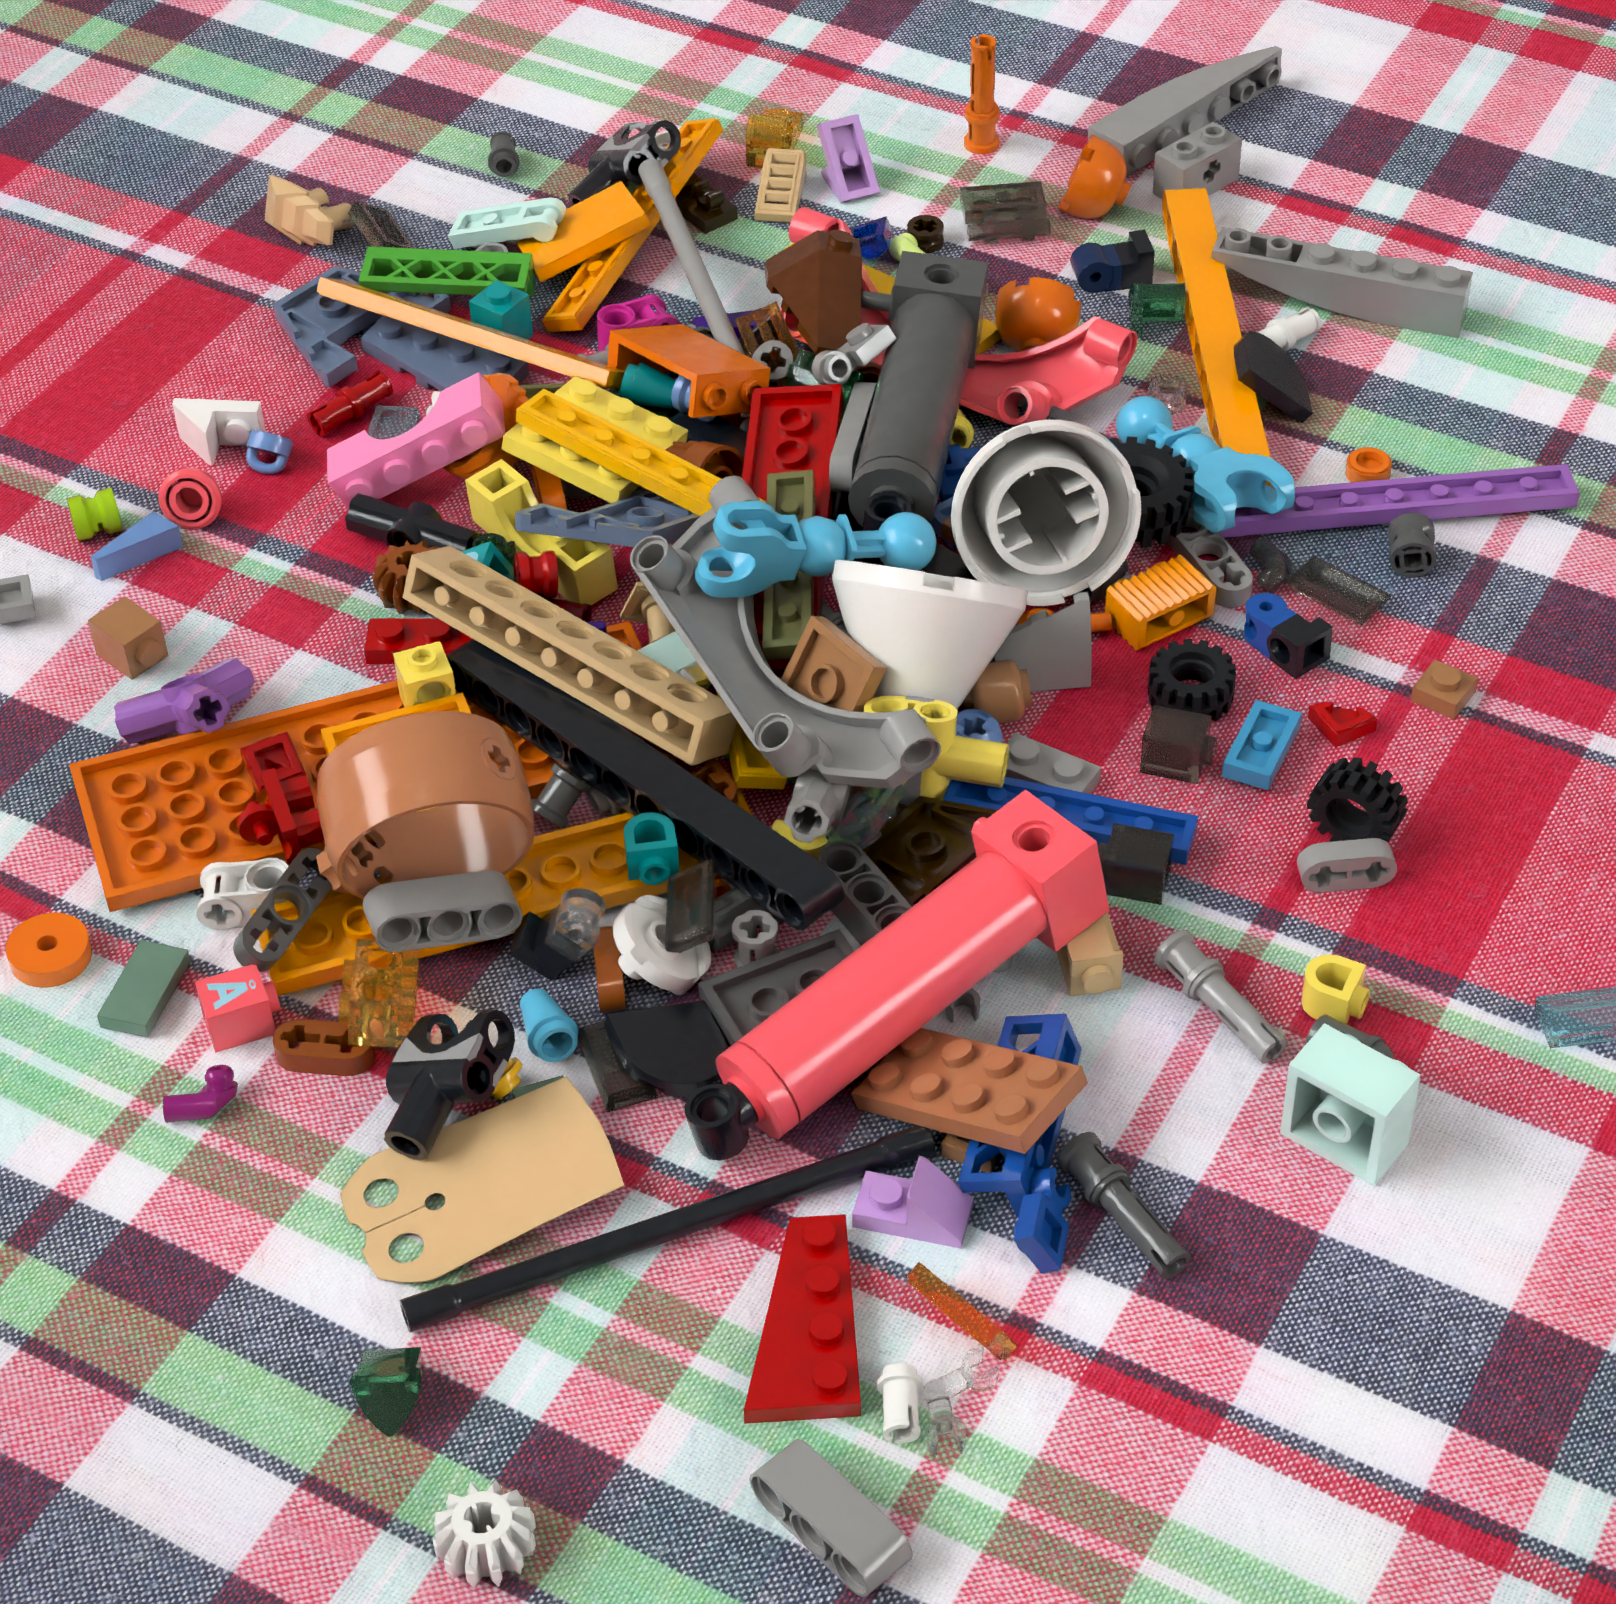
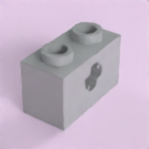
[1153,122,1242,199]

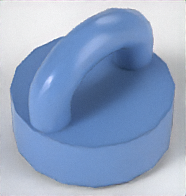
[246,430,293,474]

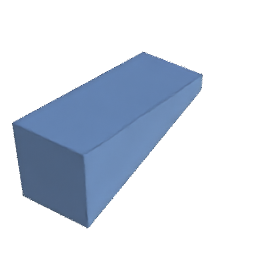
[90,512,183,581]

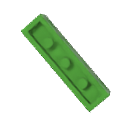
[359,246,536,296]

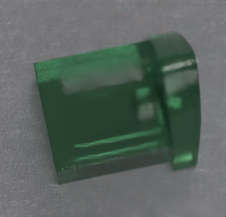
[1128,283,1186,336]
[350,1347,423,1437]

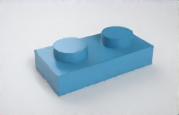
[1222,700,1302,791]

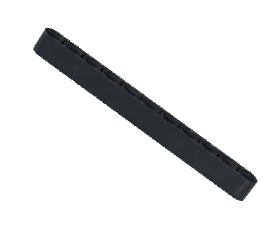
[446,639,845,930]

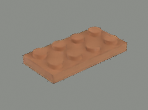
[851,1028,1088,1154]

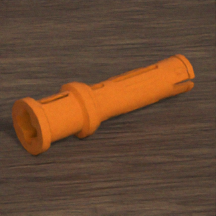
[964,34,1000,154]

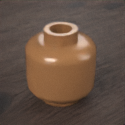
[963,660,1032,724]

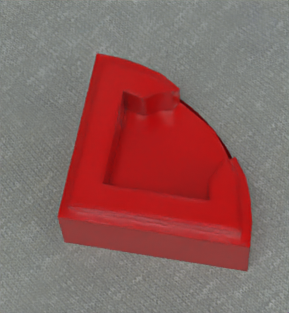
[1308,702,1377,748]

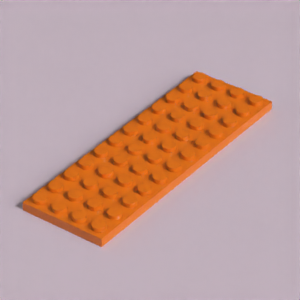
[69,621,644,912]

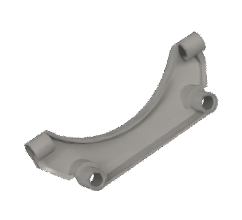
[630,476,941,789]

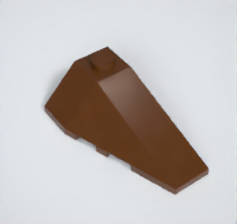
[764,230,862,355]

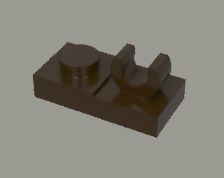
[675,173,738,234]

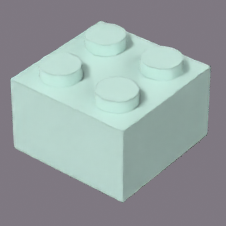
[1280,1023,1421,1186]

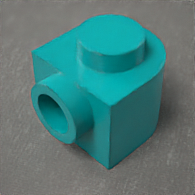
[623,812,680,885]

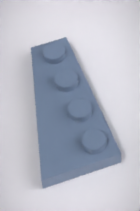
[361,315,529,391]

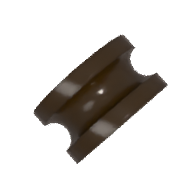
[907,215,944,253]

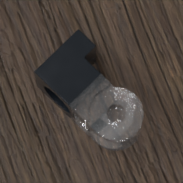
[509,888,606,980]

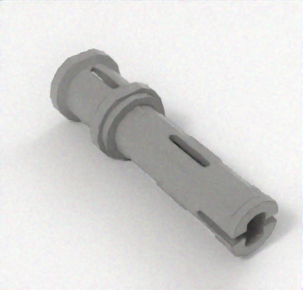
[1153,929,1288,1064]

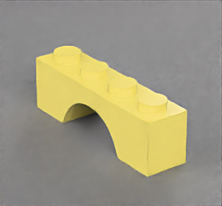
[465,459,618,605]

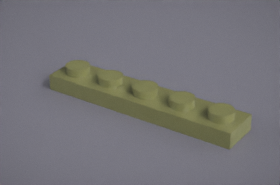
[762,469,816,660]

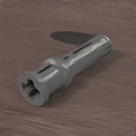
[1056,1132,1191,1280]

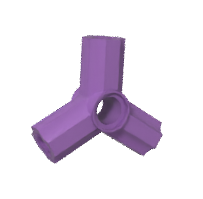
[114,658,255,744]

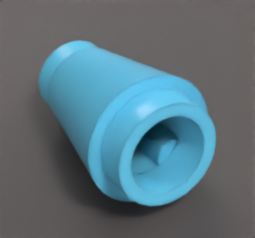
[520,988,579,1062]

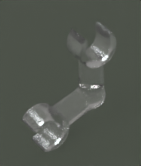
[922,1347,999,1457]

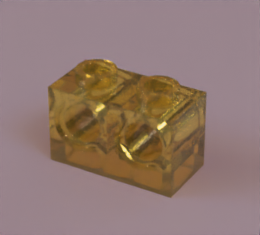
[338,939,420,1048]

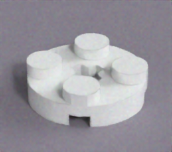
[613,895,711,995]

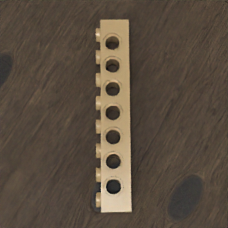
[402,546,737,766]

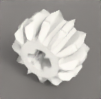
[433,1480,536,1589]

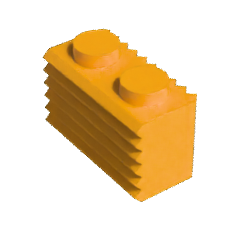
[1105,554,1216,651]

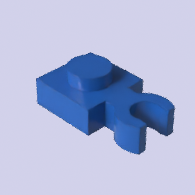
[1014,1167,1071,1274]

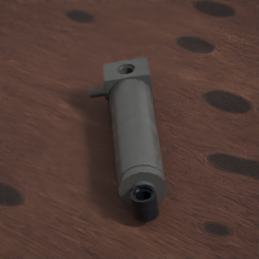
[848,251,989,558]

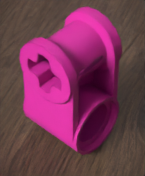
[597,294,680,352]

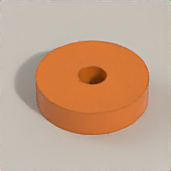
[6,913,92,988]

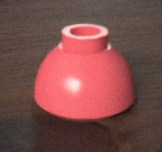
[158,468,222,530]

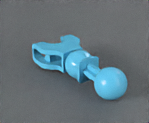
[1116,396,1295,533]
[695,501,937,598]

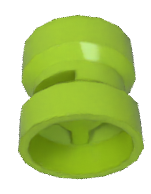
[66,487,123,542]

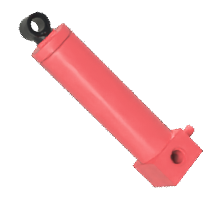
[684,790,1109,1161]

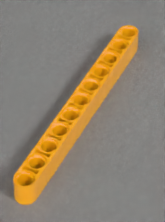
[1162,188,1271,486]

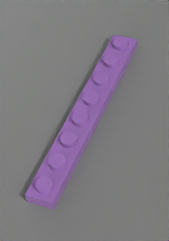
[1220,464,1580,537]

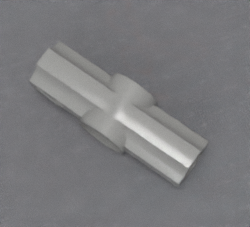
[784,764,852,843]

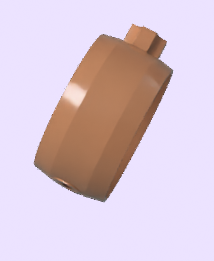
[316,711,534,899]

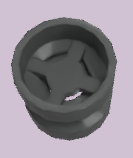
[1388,513,1437,578]

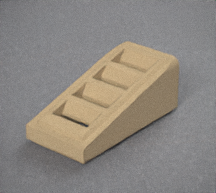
[754,148,807,223]

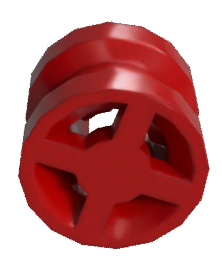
[513,551,558,598]

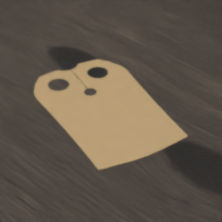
[340,1076,624,1282]

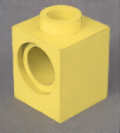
[393,641,456,707]

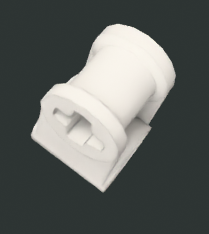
[196,858,288,930]

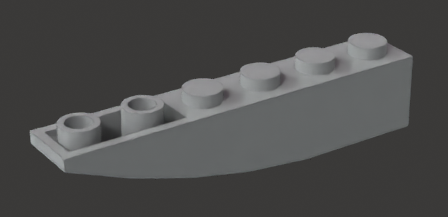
[1088,46,1282,177]
[1211,227,1473,338]

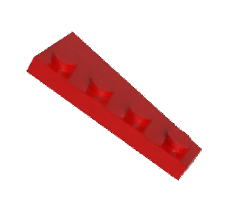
[744,1214,861,1424]

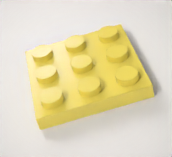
[501,376,688,503]

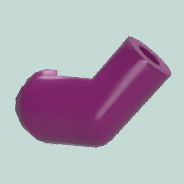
[163,1065,238,1123]

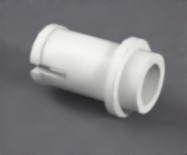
[877,1363,923,1444]

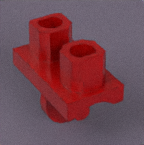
[237,768,325,866]

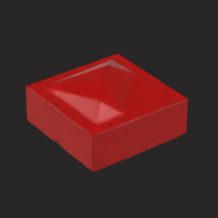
[241,731,306,797]

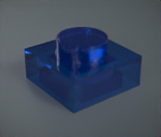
[850,216,892,259]

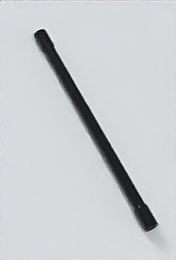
[399,1125,935,1332]

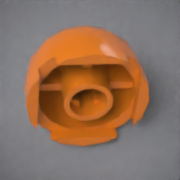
[1057,134,1132,219]
[995,277,1082,352]

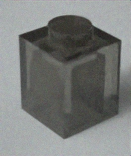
[1140,705,1218,784]
[1098,823,1174,905]

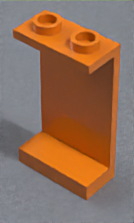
[607,324,771,418]

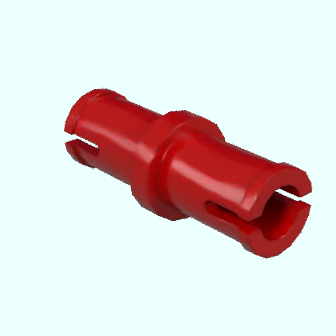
[307,370,394,437]

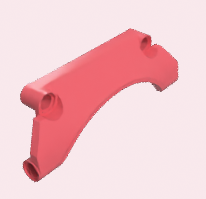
[777,207,1137,426]

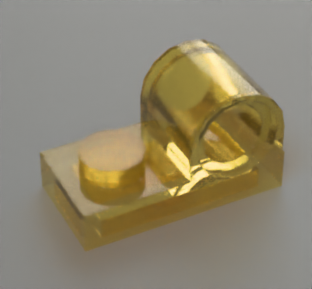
[746,108,804,168]

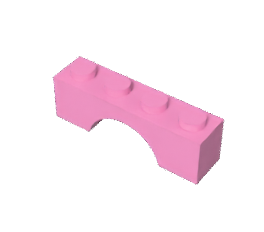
[327,372,505,508]

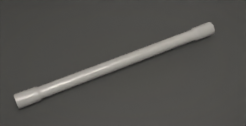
[638,159,750,413]

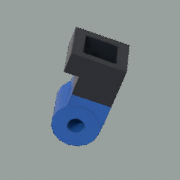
[1244,593,1333,679]

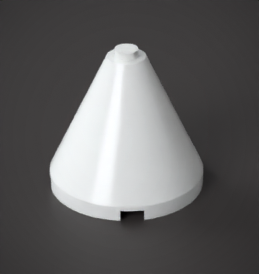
[951,419,1141,606]
[832,560,1028,709]

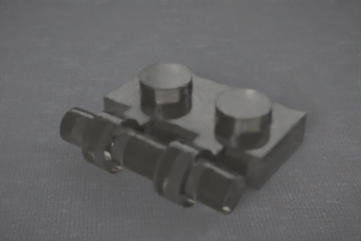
[960,181,1051,244]

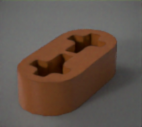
[592,926,626,1013]
[273,1019,375,1076]

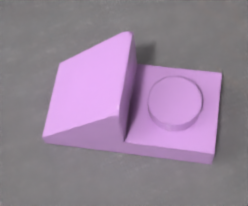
[817,114,880,203]
[852,1156,974,1249]

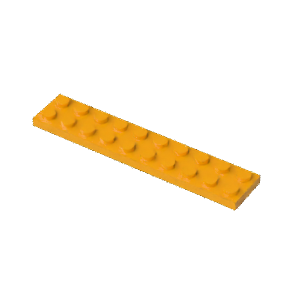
[251,788,752,996]

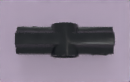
[345,493,483,552]

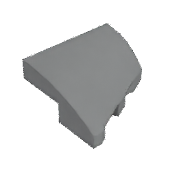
[993,592,1092,692]

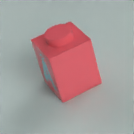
[194,964,281,1053]

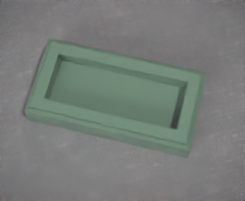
[97,940,191,1038]

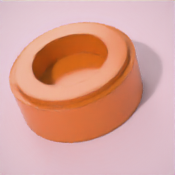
[1345,447,1392,482]

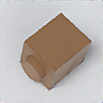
[88,596,168,680]

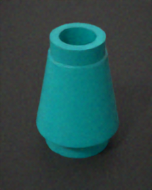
[620,362,676,409]

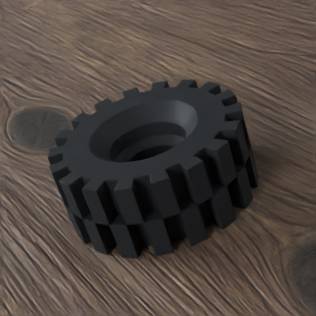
[1108,437,1194,548]

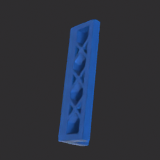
[958,1013,1082,1217]

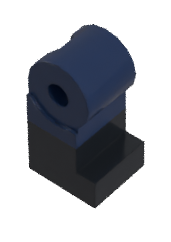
[1070,230,1155,292]

